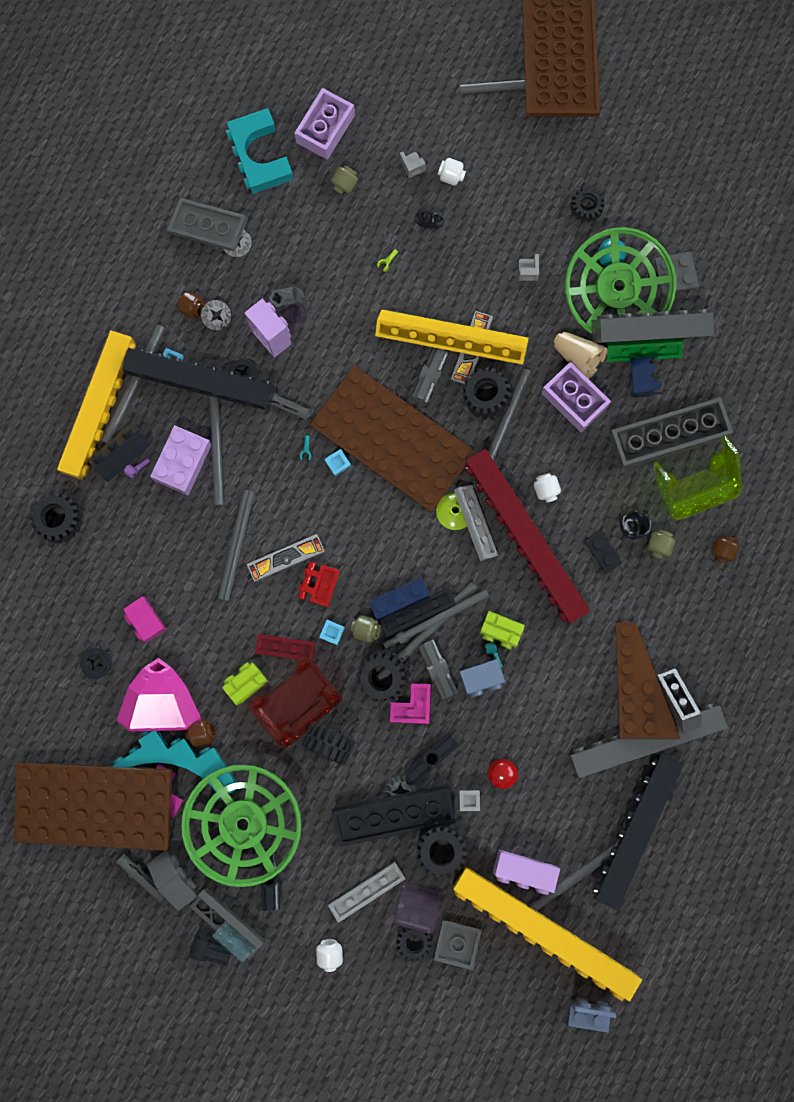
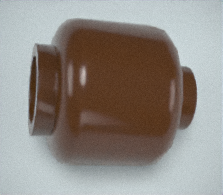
[177,291,205,319]
[711,534,740,564]
[185,719,216,747]

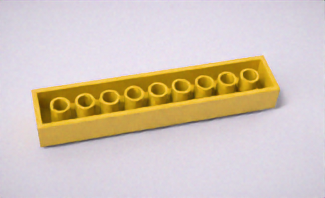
[452,866,642,1001]

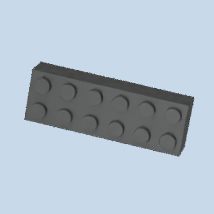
[591,309,714,343]
[608,397,733,471]

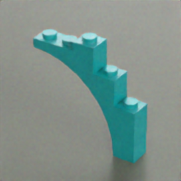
[112,731,237,799]

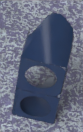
[628,356,663,397]

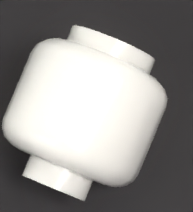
[437,158,466,186]
[534,473,561,502]
[316,939,343,972]

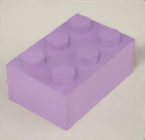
[294,88,355,160]
[245,298,291,358]
[541,362,611,433]
[150,425,212,495]
[493,850,560,895]

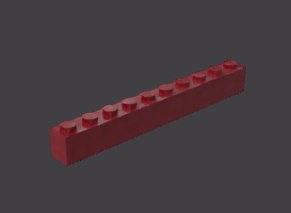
[464,448,590,624]

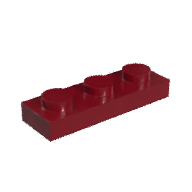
[255,634,316,662]

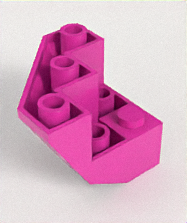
[117,658,201,731]

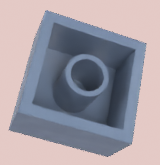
[459,659,505,698]

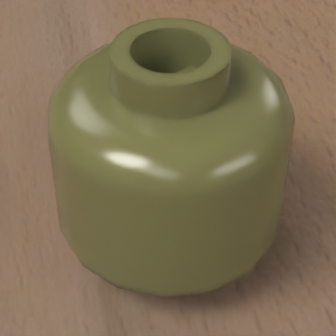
[331,165,358,194]
[647,529,676,559]
[351,616,381,643]

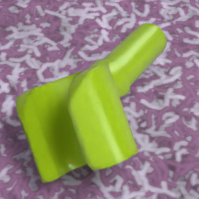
[377,249,398,272]

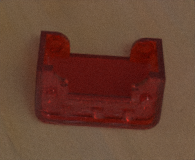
[247,655,343,748]

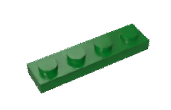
[606,338,683,362]

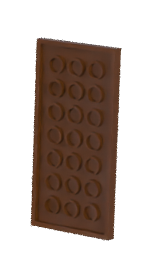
[522,0,600,117]
[310,366,476,513]
[14,762,172,850]

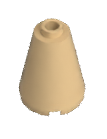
[554,332,608,379]

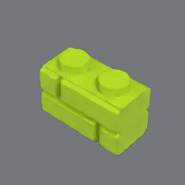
[480,611,525,650]
[222,662,269,706]

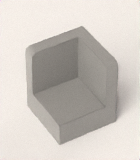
[400,152,426,178]
[519,254,539,281]
[459,790,480,811]

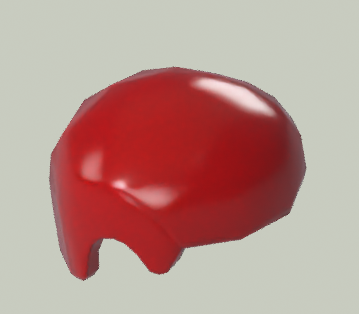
[487,758,518,789]

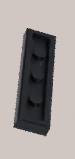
[379,588,457,639]

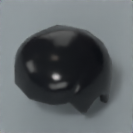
[620,511,651,540]

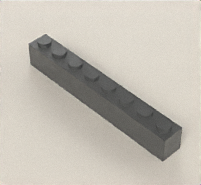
[569,703,728,778]

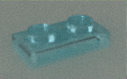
[212,921,256,964]

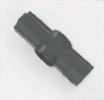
[269,286,305,307]
[412,347,449,404]
[419,639,458,700]

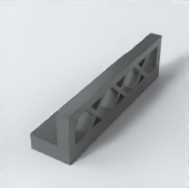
[190,888,265,960]

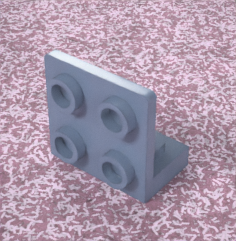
[568,998,616,1033]

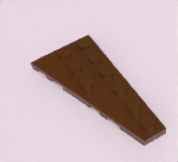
[616,623,680,739]

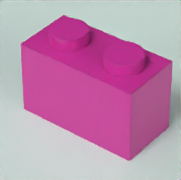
[123,596,166,643]

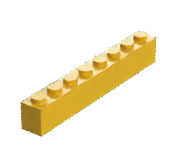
[375,310,529,365]
[57,330,136,480]

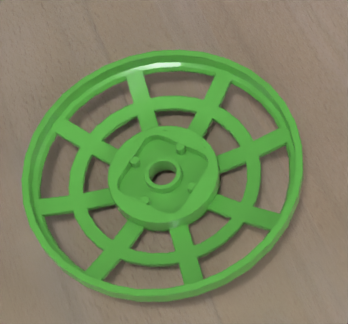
[565,227,676,342]
[181,765,302,887]

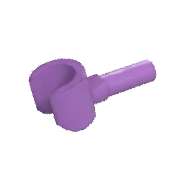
[124,458,150,478]

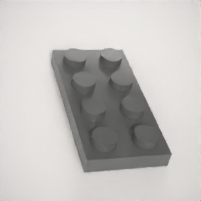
[167,198,248,252]

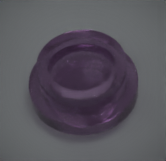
[287,304,306,323]

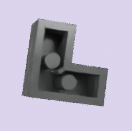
[147,850,198,911]

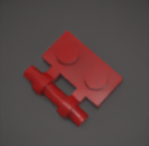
[297,561,340,608]

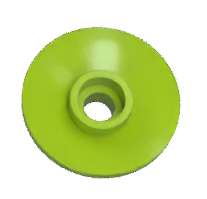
[436,493,467,530]

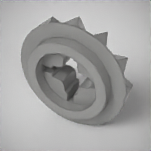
[224,230,252,257]
[201,300,231,330]

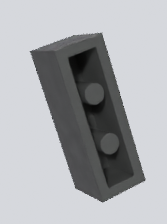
[657,669,702,734]

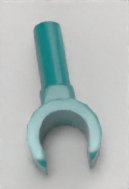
[300,435,312,461]
[485,643,503,668]

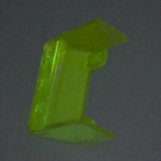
[654,435,742,520]

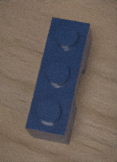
[369,578,430,621]

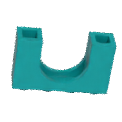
[226,108,294,194]

